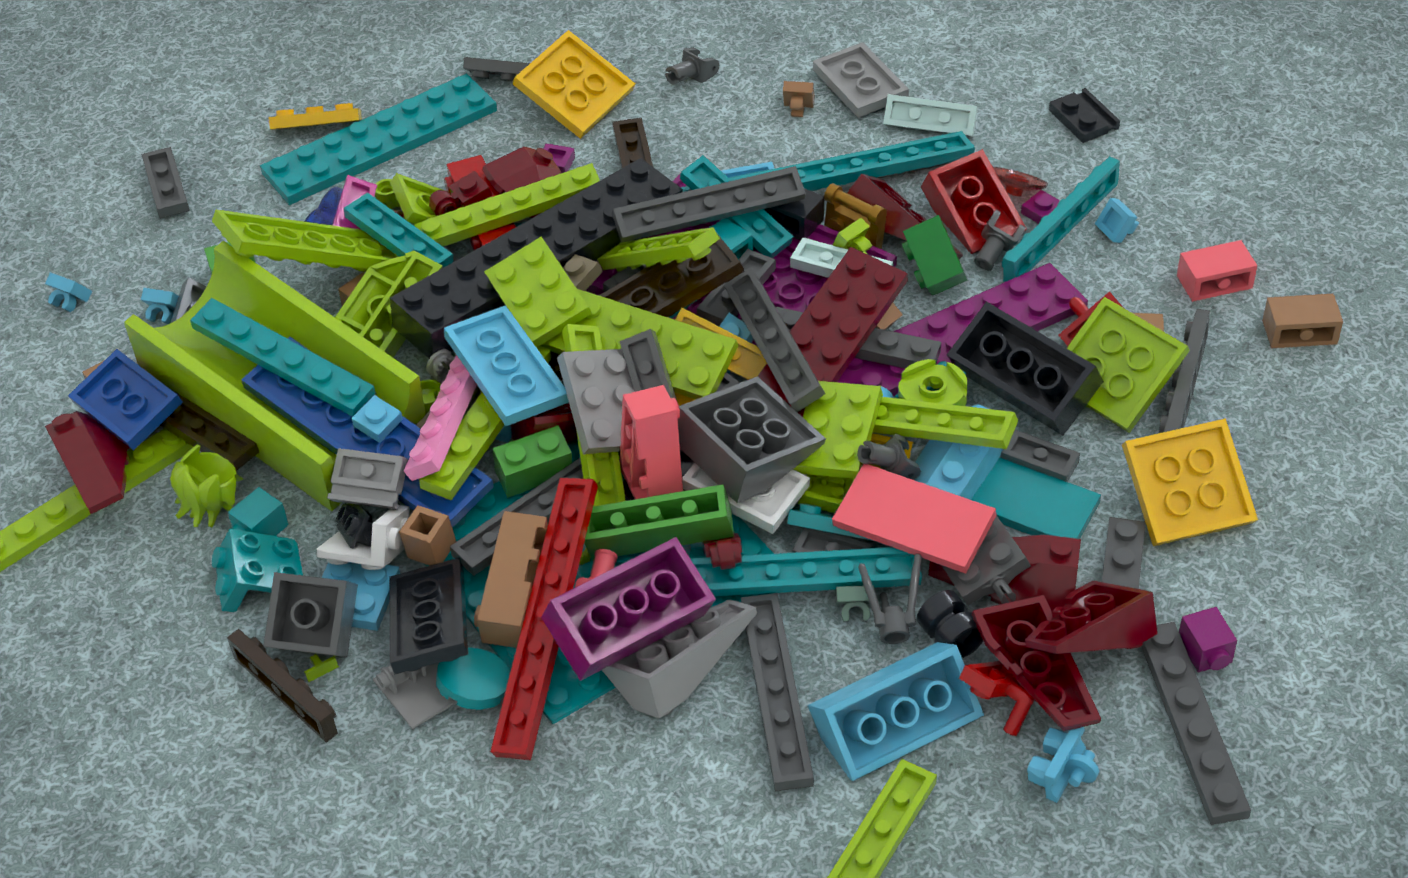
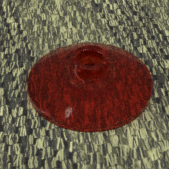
[993,167,1048,197]

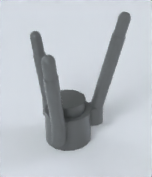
[858,554,922,644]

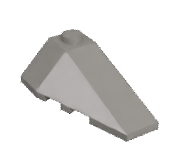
[602,600,757,718]

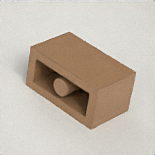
[1262,293,1343,348]

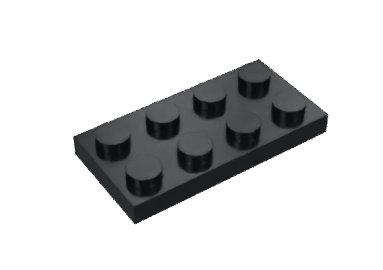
[389,558,468,675]

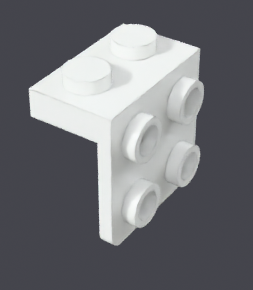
[317,505,409,570]

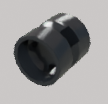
[917,590,983,658]

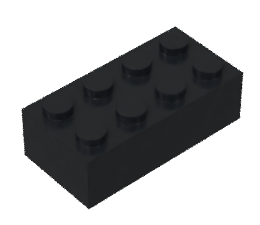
[947,301,1104,436]

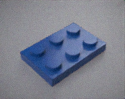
[68,349,183,450]

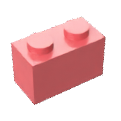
[1177,240,1258,302]

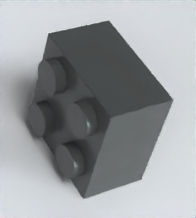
[263,572,358,657]

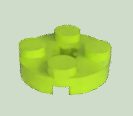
[898,359,967,406]

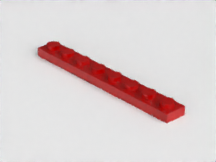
[490,478,598,760]

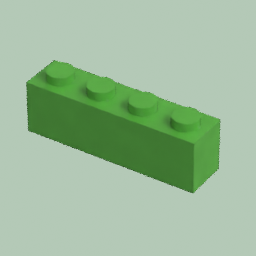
[584,484,734,561]

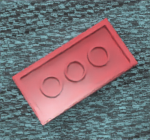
[832,464,997,574]

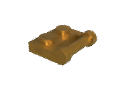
[824,183,887,249]

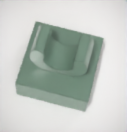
[835,585,874,622]

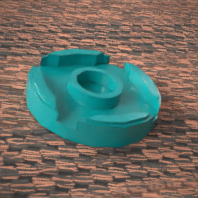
[436,647,511,710]

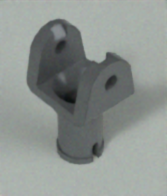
[665,47,719,85]
[974,209,1026,271]
[857,434,921,480]

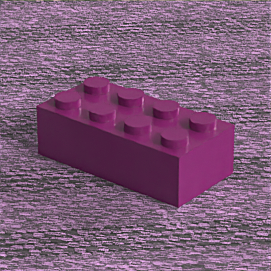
[541,537,716,681]

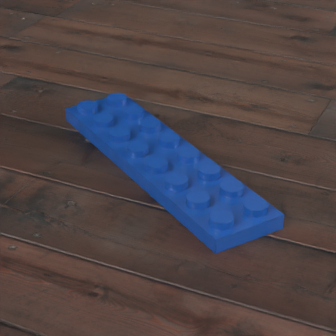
[241,337,494,528]

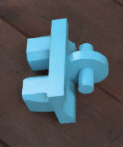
[1027,727,1099,803]

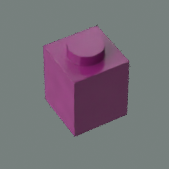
[1179,607,1238,673]

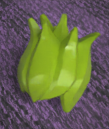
[170,444,244,528]

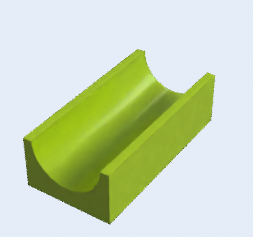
[124,241,426,511]

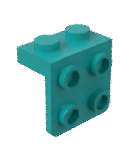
[212,529,303,612]

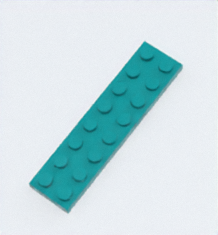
[260,73,497,205]

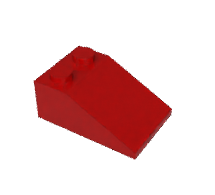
[921,149,1027,254]

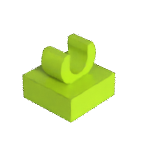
[833,218,872,255]

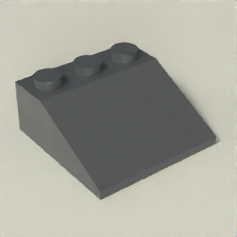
[678,376,826,503]

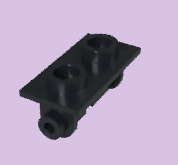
[336,503,373,549]

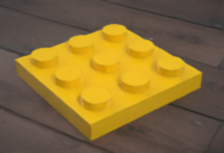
[512,30,636,139]
[1122,418,1258,546]

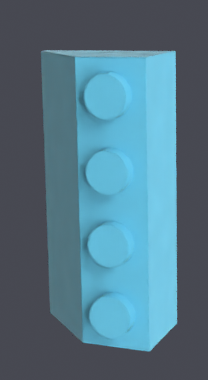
[915,404,1003,500]
[807,642,984,781]

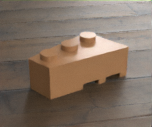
[474,511,548,648]

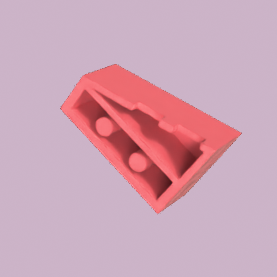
[620,385,683,499]

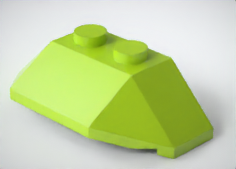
[335,251,442,358]

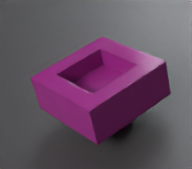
[543,143,575,173]
[1021,190,1060,224]

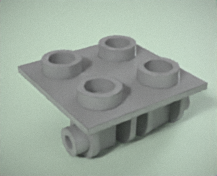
[373,663,457,730]

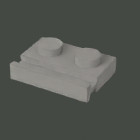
[327,448,408,510]

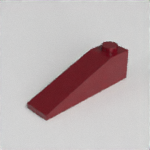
[482,146,561,218]
[847,174,963,259]

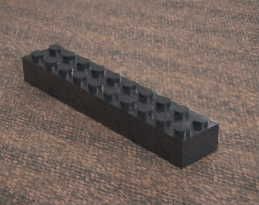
[390,158,683,359]

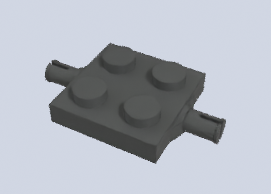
[941,516,1031,606]

